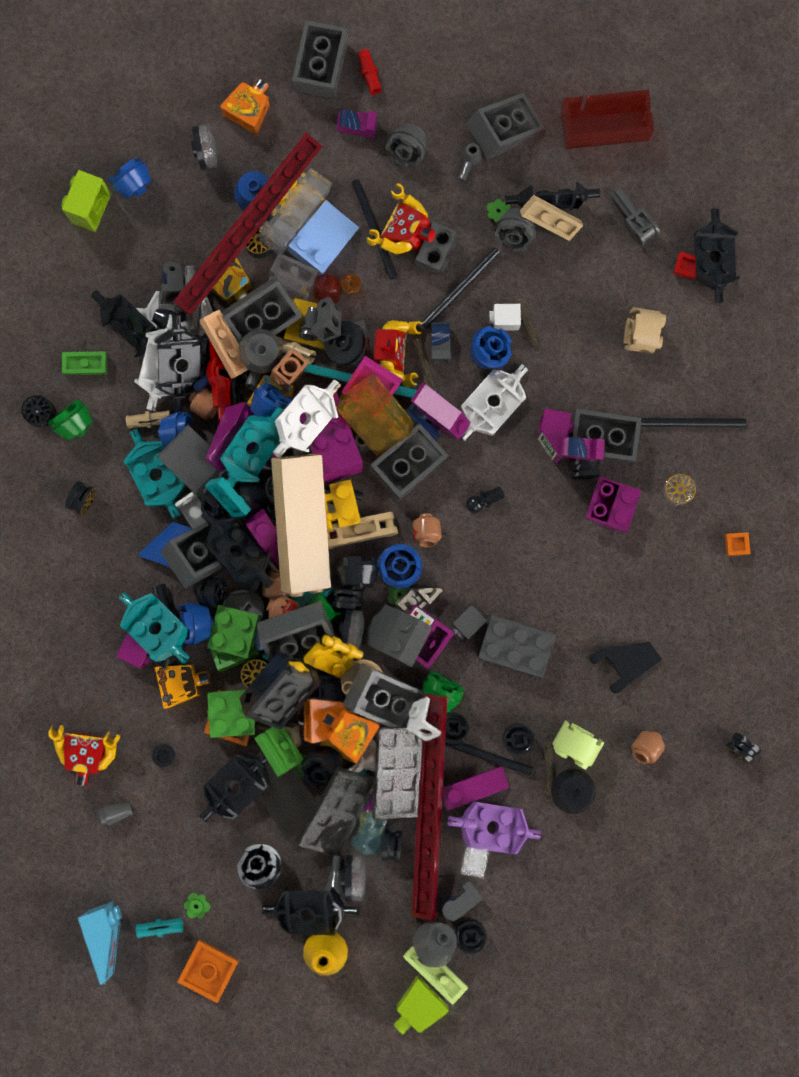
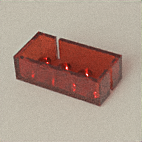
[560,90,654,149]

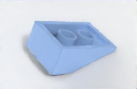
[286,200,359,277]

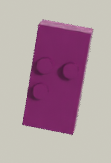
[292,387,363,484]

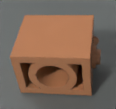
[269,349,309,392]

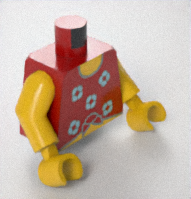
[367,184,435,254]
[374,320,422,387]
[48,725,120,786]

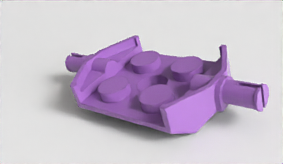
[448,801,541,855]

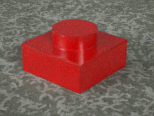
[672,252,696,280]

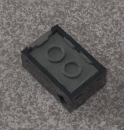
[239,651,321,730]

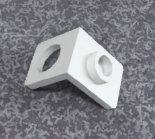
[175,492,206,529]
[407,697,441,741]

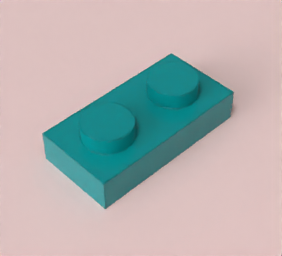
[205,477,251,518]

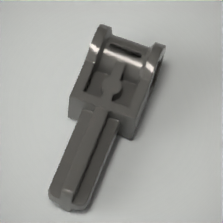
[611,188,660,247]

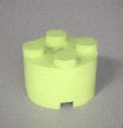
[552,720,605,769]

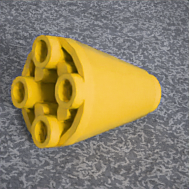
[303,932,348,976]

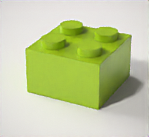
[61,170,111,232]

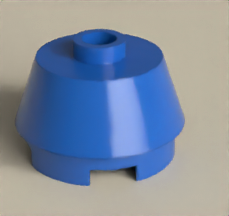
[108,157,152,199]
[234,171,270,210]
[470,326,512,369]
[250,383,292,417]
[158,411,193,449]
[378,544,422,588]
[178,602,213,646]

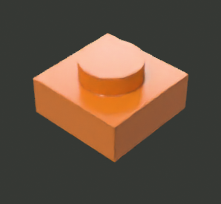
[725,532,750,556]

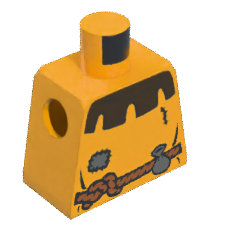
[155,665,211,709]

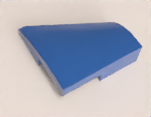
[138,522,192,568]

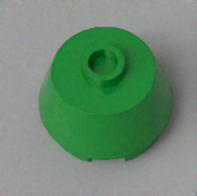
[48,398,93,441]
[422,671,464,713]

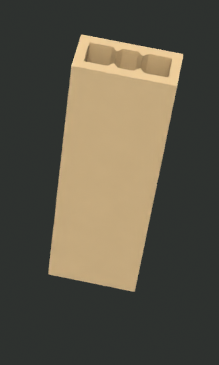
[271,454,331,597]

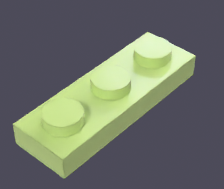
[403,946,468,1005]

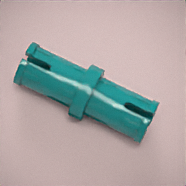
[136,918,184,938]

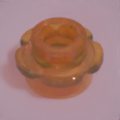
[341,274,362,295]

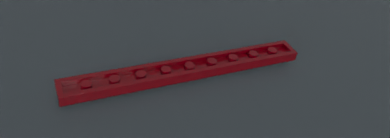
[173,132,323,316]
[412,693,448,921]

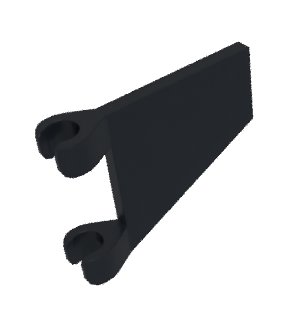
[589,642,662,693]

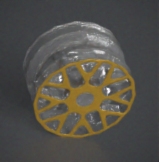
[662,474,696,506]

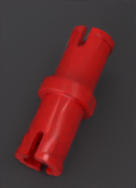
[358,49,382,95]

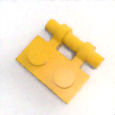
[324,479,361,531]
[303,635,363,678]

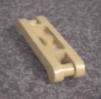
[327,512,398,550]

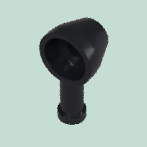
[152,309,176,330]

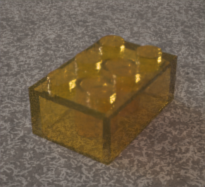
[336,373,415,456]

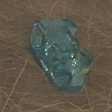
[351,810,386,855]

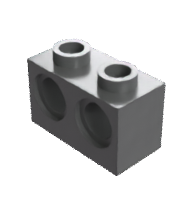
[415,222,458,276]

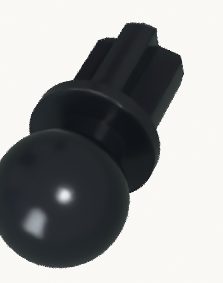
[466,487,505,513]

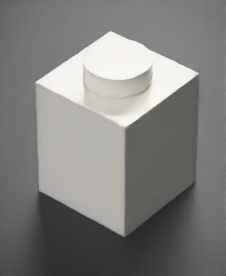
[489,304,521,330]

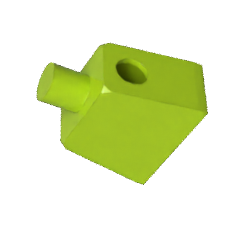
[394,975,449,1034]

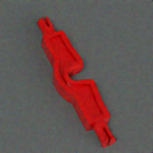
[206,339,231,422]

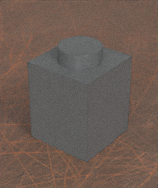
[452,605,487,640]

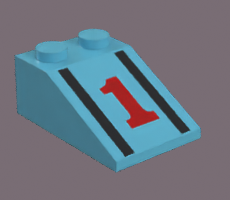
[78,901,122,985]

